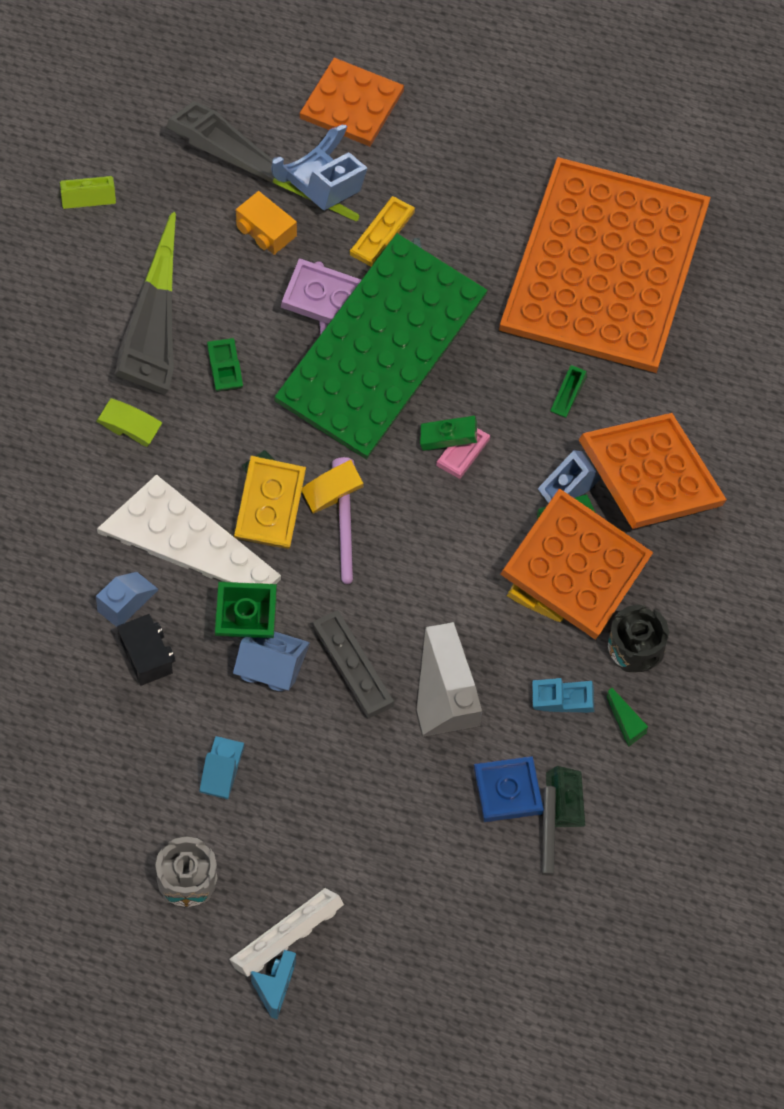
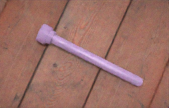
[332,457,354,584]

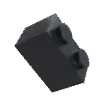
[117,614,176,686]

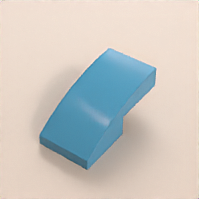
[533,678,594,713]

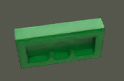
[420,416,477,451]

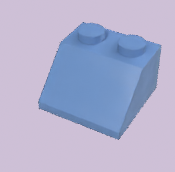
[233,632,310,691]

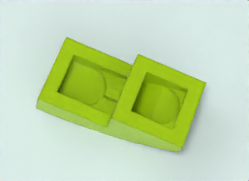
[96,398,162,447]

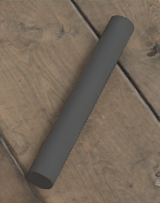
[542,786,556,876]

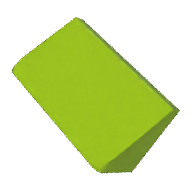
[60,176,116,209]

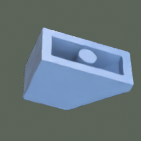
[538,450,601,503]
[96,572,158,627]

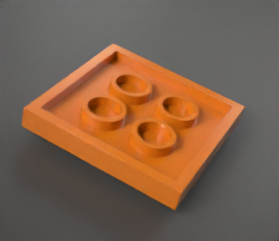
[300,58,404,146]

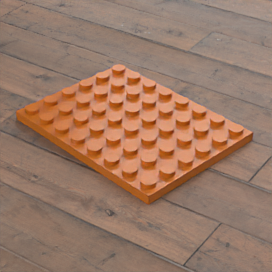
[499,157,711,373]

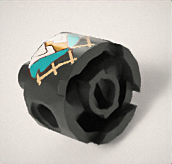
[608,605,669,673]

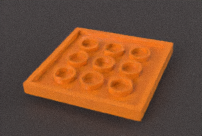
[579,413,727,529]
[500,488,653,640]

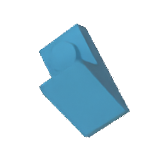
[200,736,244,799]
[251,950,296,1019]

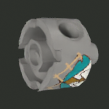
[155,836,217,907]

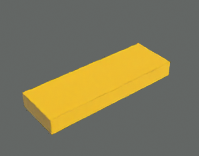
[350,196,415,267]

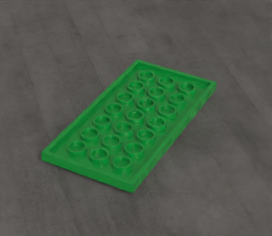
[274,233,488,460]

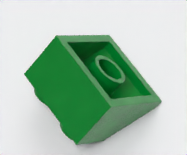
[215,582,277,638]

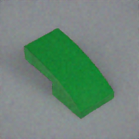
[207,338,243,391]

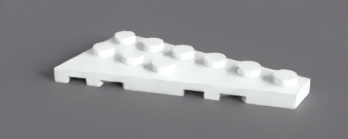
[97,475,281,584]

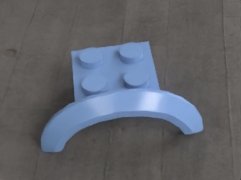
[271,125,367,210]

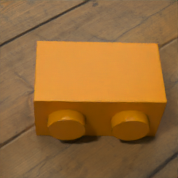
[236,191,297,255]

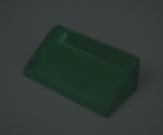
[546,766,585,827]

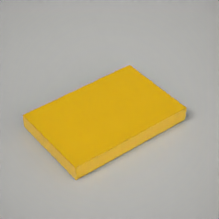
[234,456,306,549]

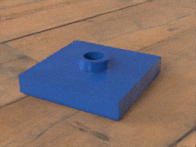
[474,756,544,822]

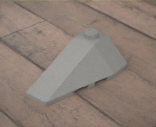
[416,622,482,737]

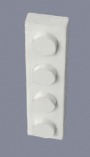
[229,888,344,977]

